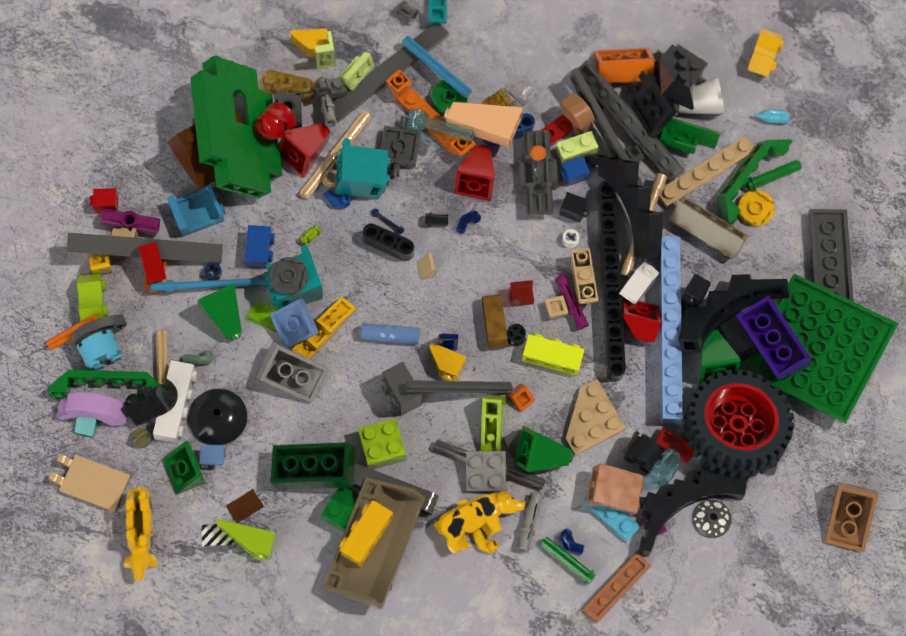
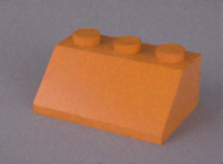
[594,48,654,85]

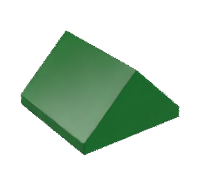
[163,441,206,494]

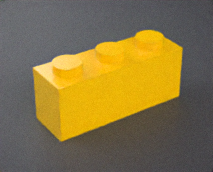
[339,500,394,567]

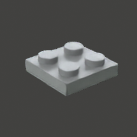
[466,451,506,491]

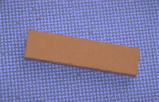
[582,552,651,623]

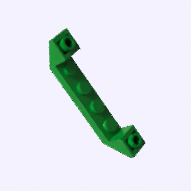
[717,139,792,225]
[47,370,168,400]

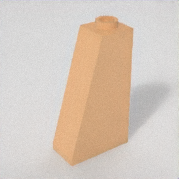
[444,102,523,148]

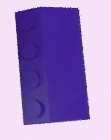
[736,296,811,379]

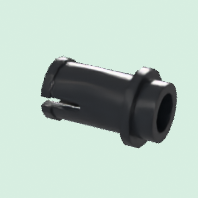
[425,212,448,227]

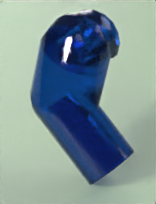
[456,211,481,234]
[560,529,585,555]

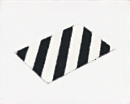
[202,524,234,546]

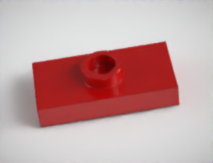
[655,427,695,464]

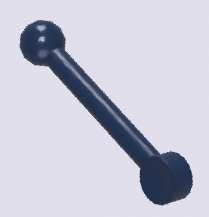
[372,208,404,234]

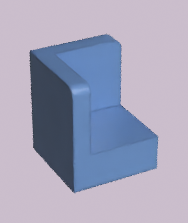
[199,445,225,469]

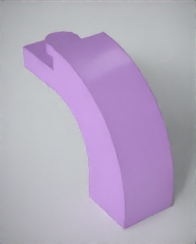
[57,392,127,426]

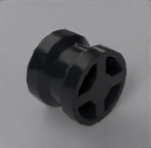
[507,324,526,347]

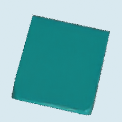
[74,417,99,437]

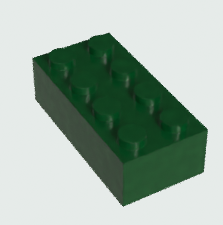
[270,442,355,490]

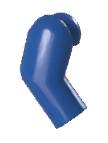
[323,189,351,208]

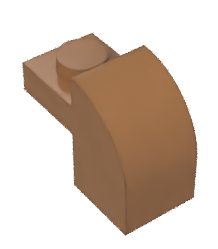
[560,92,595,136]

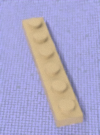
[658,135,754,209]

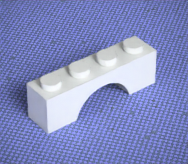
[153,360,198,444]

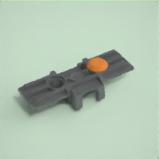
[516,131,559,215]

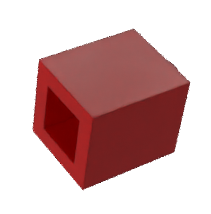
[90,188,118,213]

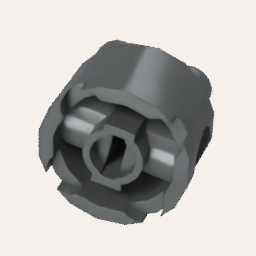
[274,91,303,129]

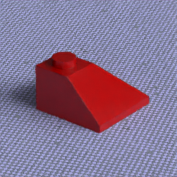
[622,297,661,343]

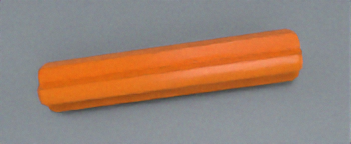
[46,315,98,350]

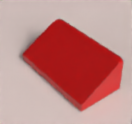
[138,242,167,284]

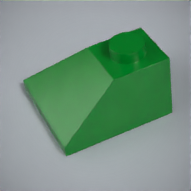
[321,488,359,532]

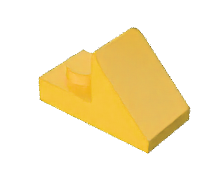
[89,254,113,275]

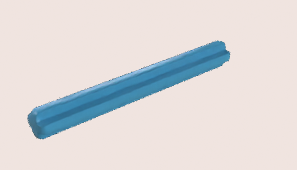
[402,36,472,98]

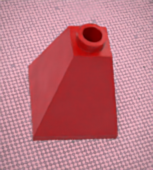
[279,123,331,178]
[454,145,495,201]

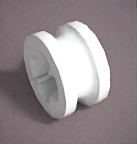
[562,229,580,248]

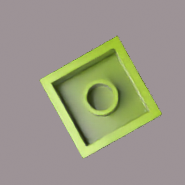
[358,418,406,469]

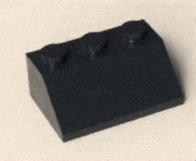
[659,44,694,110]

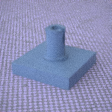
[269,298,319,348]

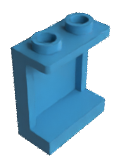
[167,184,226,237]

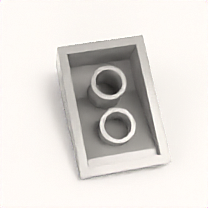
[256,341,329,403]

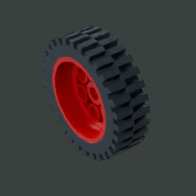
[683,370,794,478]

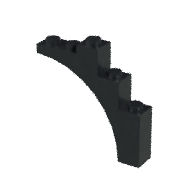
[678,274,790,353]
[639,466,748,556]

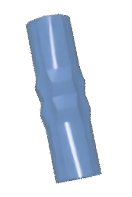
[361,323,420,344]

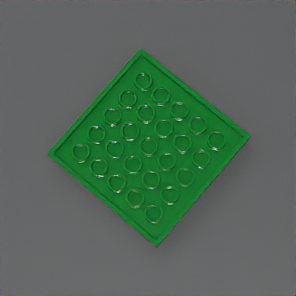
[741,273,899,424]

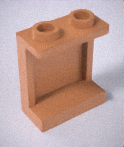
[586,463,644,516]

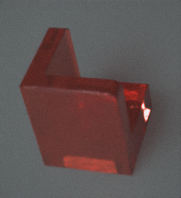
[509,280,534,307]

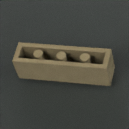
[669,196,748,259]

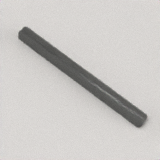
[405,380,513,393]
[434,440,545,490]

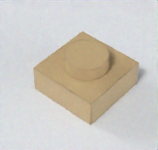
[544,295,568,320]

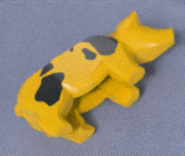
[123,486,158,581]
[434,491,525,553]

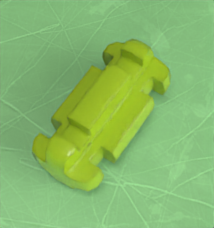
[300,224,322,245]

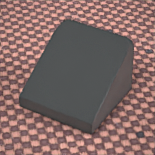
[503,429,521,458]

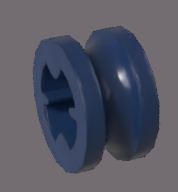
[204,262,222,280]

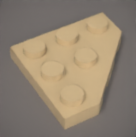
[565,379,626,456]

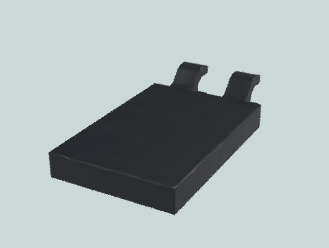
[627,70,677,139]

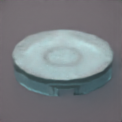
[651,449,680,487]

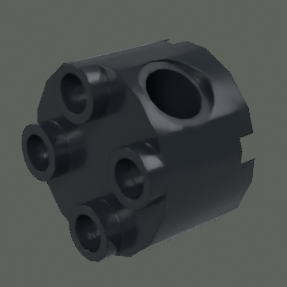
[623,431,668,475]

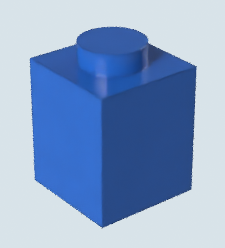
[559,156,590,187]

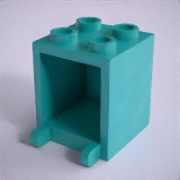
[335,138,391,199]
[264,245,323,309]

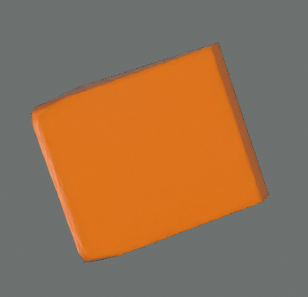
[506,384,535,412]

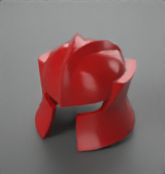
[253,103,297,140]

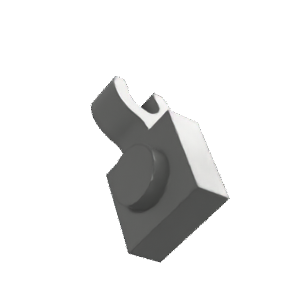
[314,78,348,98]

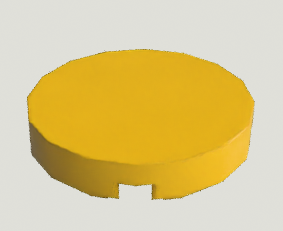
[737,190,775,227]

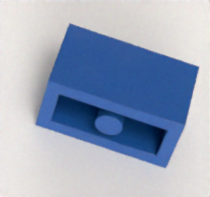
[245,225,275,269]

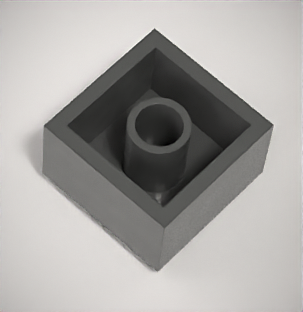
[381,361,422,416]

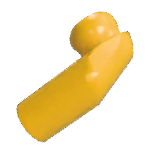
[472,529,499,553]

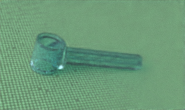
[406,108,474,141]

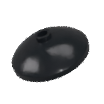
[189,388,248,445]

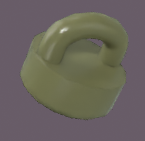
[131,428,152,448]

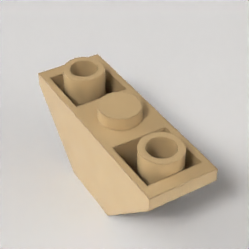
[571,247,599,304]

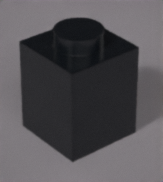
[559,192,590,222]

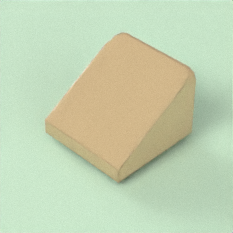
[418,253,436,279]

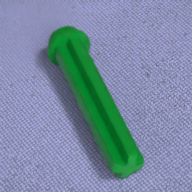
[746,160,802,191]
[540,537,596,584]

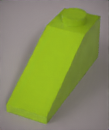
[480,395,505,451]
[216,519,276,561]

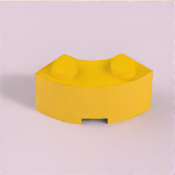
[747,28,784,77]

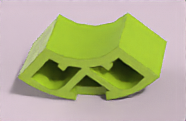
[77,273,108,322]

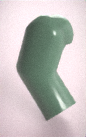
[183,351,213,365]

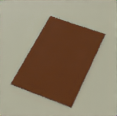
[226,489,264,523]

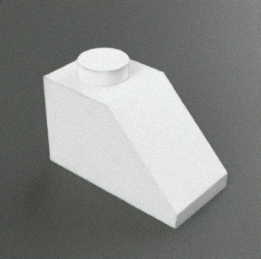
[619,262,659,304]

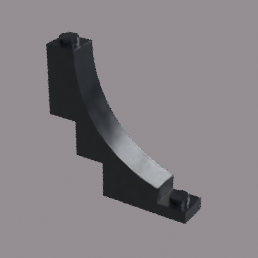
[585,154,664,262]

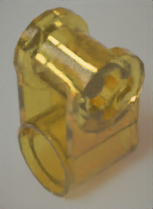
[481,88,516,107]

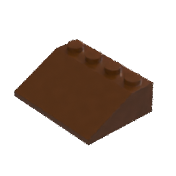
[167,110,243,191]

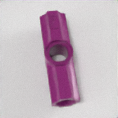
[100,208,160,235]

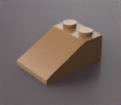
[825,482,878,552]

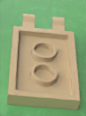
[48,454,131,513]

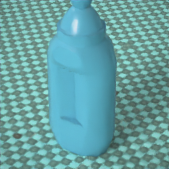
[754,109,789,124]

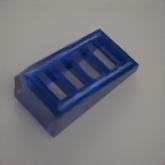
[438,333,459,351]

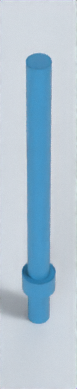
[150,278,266,292]

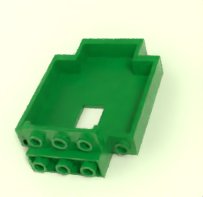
[190,56,282,199]

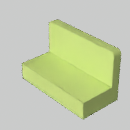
[315,31,335,69]
[337,52,375,91]

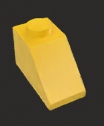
[290,29,328,58]
[429,342,466,381]

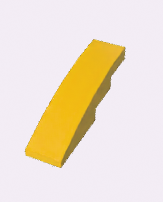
[292,297,356,359]

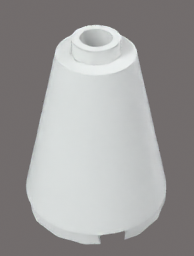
[679,78,725,114]

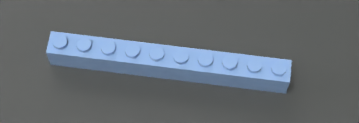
[658,236,682,425]

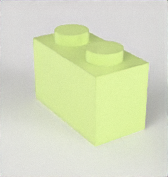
[555,131,598,167]

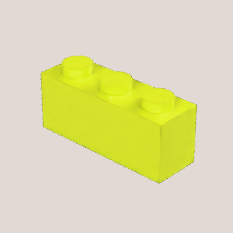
[522,334,585,376]

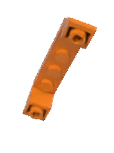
[386,69,476,157]

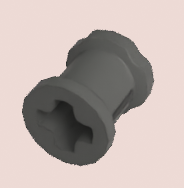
[395,0,419,23]

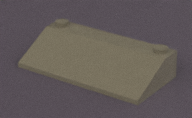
[322,477,425,610]

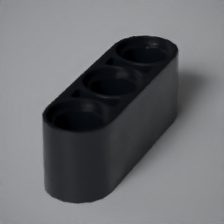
[363,223,414,261]

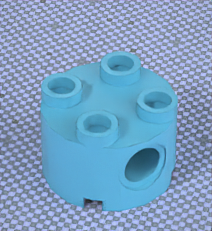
[77,330,122,370]

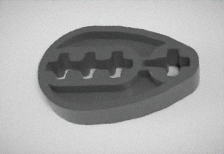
[71,314,127,347]

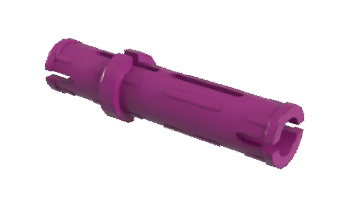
[555,274,589,330]

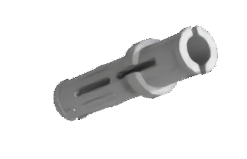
[317,77,337,127]
[516,492,543,553]

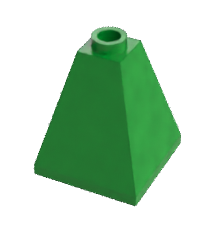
[197,284,242,341]
[698,330,741,385]
[513,426,574,472]

